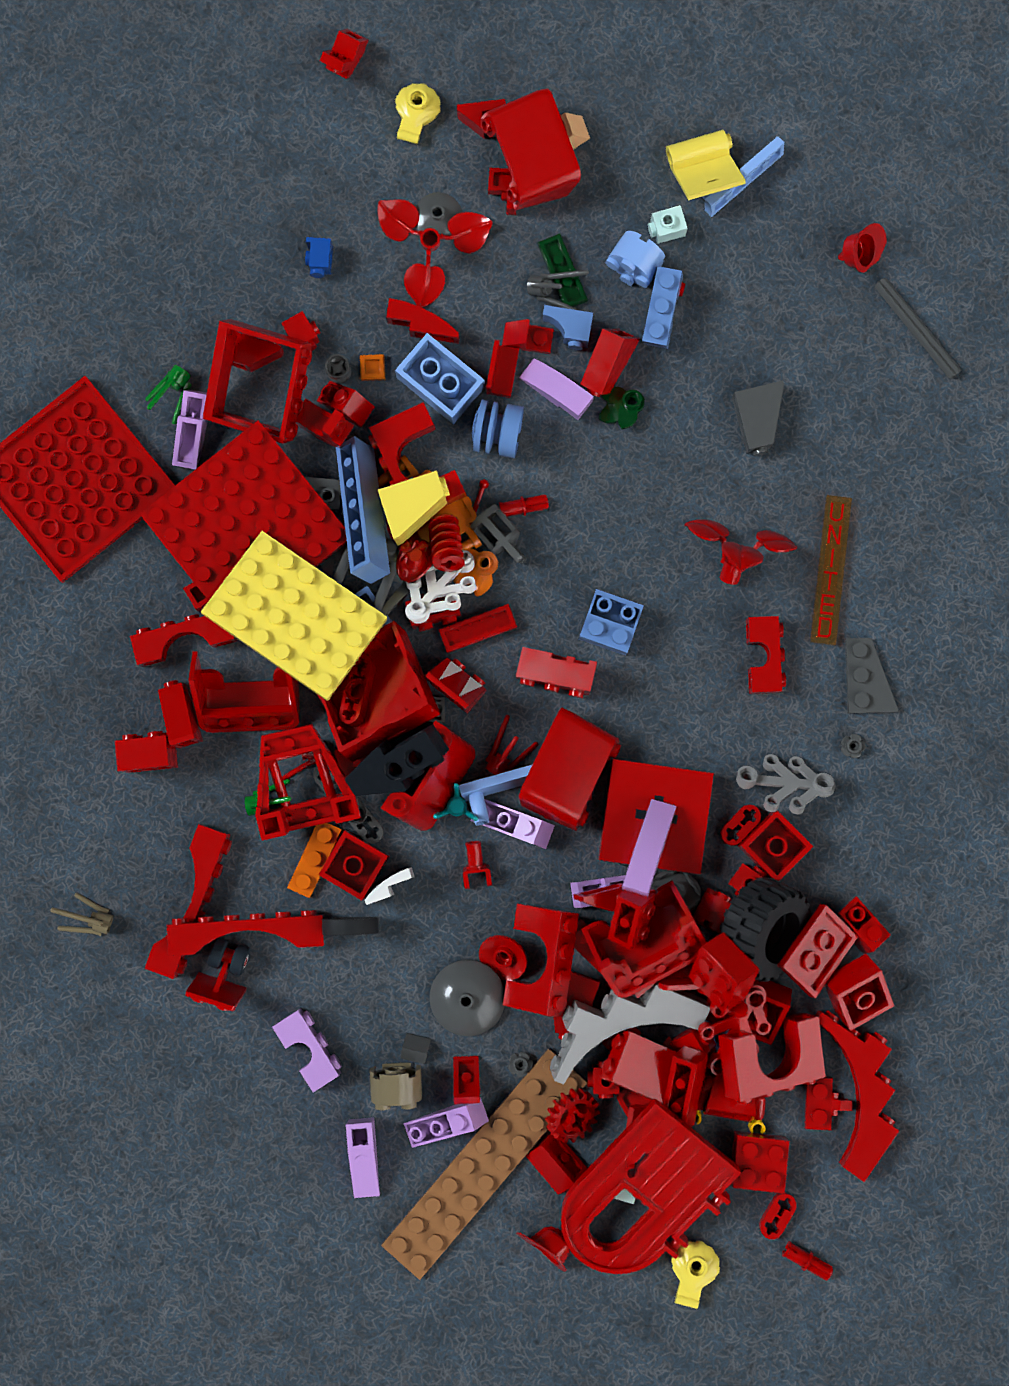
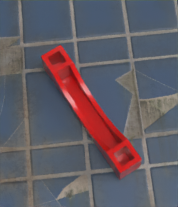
[144,824,232,979]
[167,910,324,956]

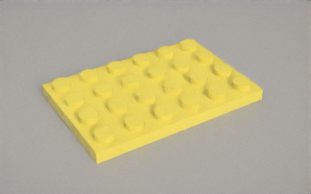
[201,531,387,701]

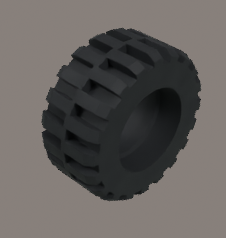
[719,877,812,982]

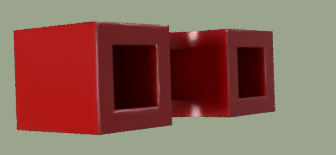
[746,616,786,694]

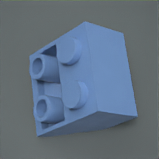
[579,589,644,656]

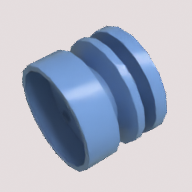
[472,399,524,459]

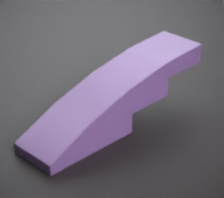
[622,799,676,897]

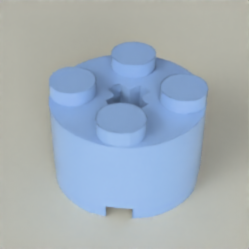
[605,231,665,288]

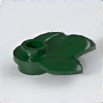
[599,387,645,430]

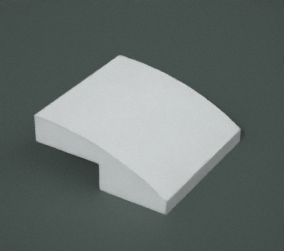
[365,867,415,905]

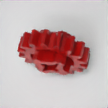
[545,1088,600,1143]

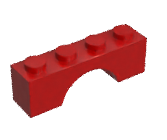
[130,614,238,667]

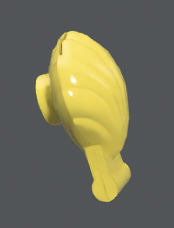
[395,83,440,144]
[671,1241,720,1309]

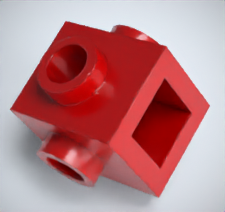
[728,863,767,896]
[587,1060,620,1098]

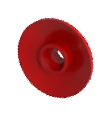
[479,935,528,981]

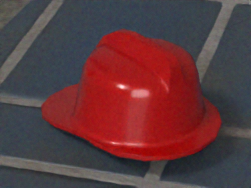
[838,223,887,273]
[516,1226,570,1272]

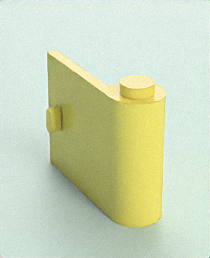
[666,130,746,200]

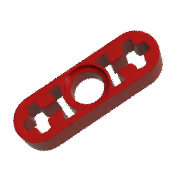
[339,654,376,728]

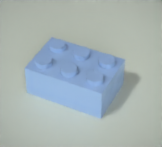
[395,333,485,425]

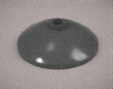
[430,959,505,1036]

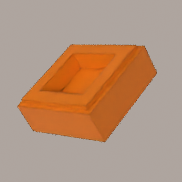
[360,354,385,381]

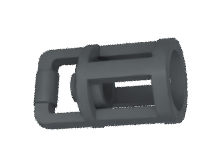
[470,504,527,564]

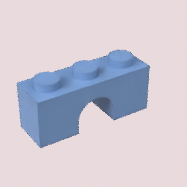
[642,266,683,349]

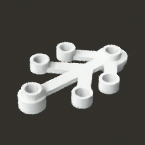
[405,550,476,624]

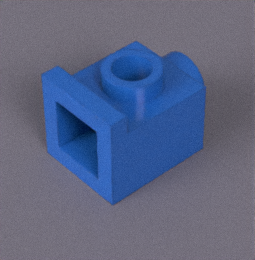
[305,237,333,278]

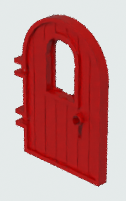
[561,1098,741,1274]

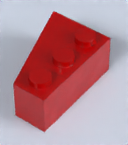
[516,647,597,699]

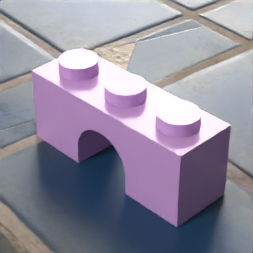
[272,1008,342,1092]

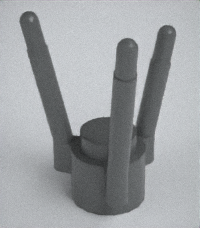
[527,270,589,310]

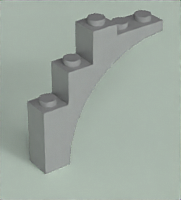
[550,982,710,1085]

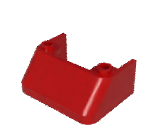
[188,651,300,733]

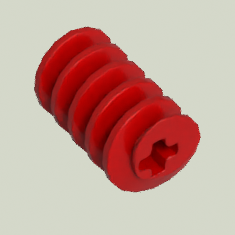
[428,514,465,572]

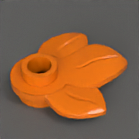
[453,549,498,597]

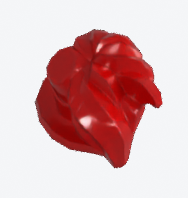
[396,536,433,583]

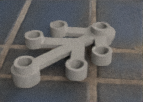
[736,754,835,814]

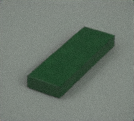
[537,233,588,307]

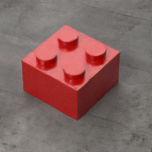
[115,731,178,773]
[738,810,814,881]
[318,830,390,901]
[688,933,760,1013]
[825,954,894,1031]
[731,1130,790,1194]

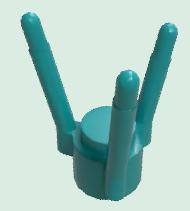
[433,783,478,821]

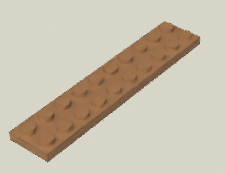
[381,1048,587,1280]

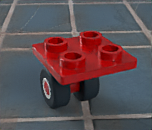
[185,937,251,1011]

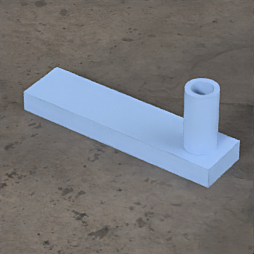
[702,136,785,217]
[459,764,533,826]

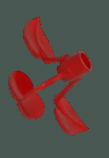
[378,199,493,307]
[684,519,798,585]

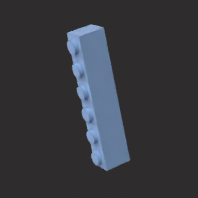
[336,436,390,584]

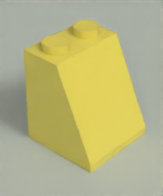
[378,471,450,546]

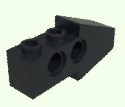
[344,724,450,796]

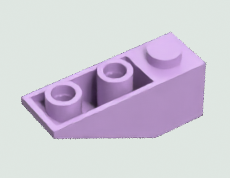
[470,799,555,849]
[404,1097,489,1148]
[346,1117,380,1198]

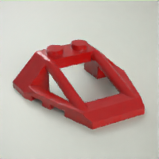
[255,724,361,841]

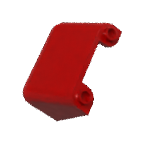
[481,88,581,210]
[519,708,621,831]
[381,720,475,831]
[581,880,706,998]

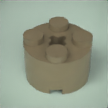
[370,1063,422,1110]

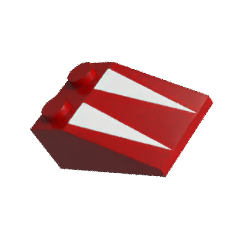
[425,658,486,714]

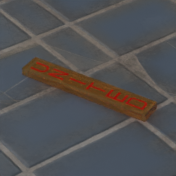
[810,495,852,646]

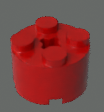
[692,888,732,935]

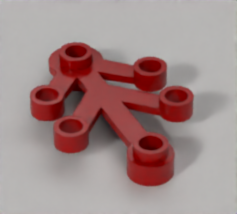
[698,984,771,1076]

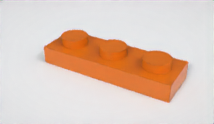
[287,823,342,898]

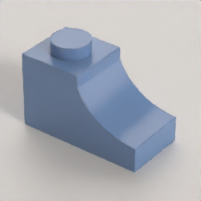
[543,305,593,350]

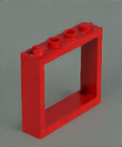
[202,319,312,444]

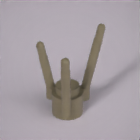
[50,893,114,936]

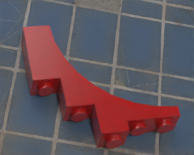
[815,1010,899,1182]

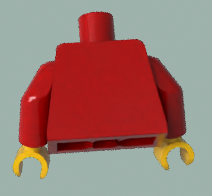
[696,1075,766,1134]

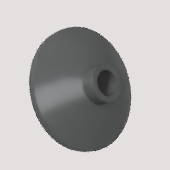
[416,192,462,235]

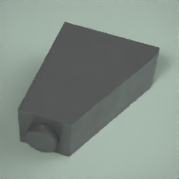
[732,380,784,456]

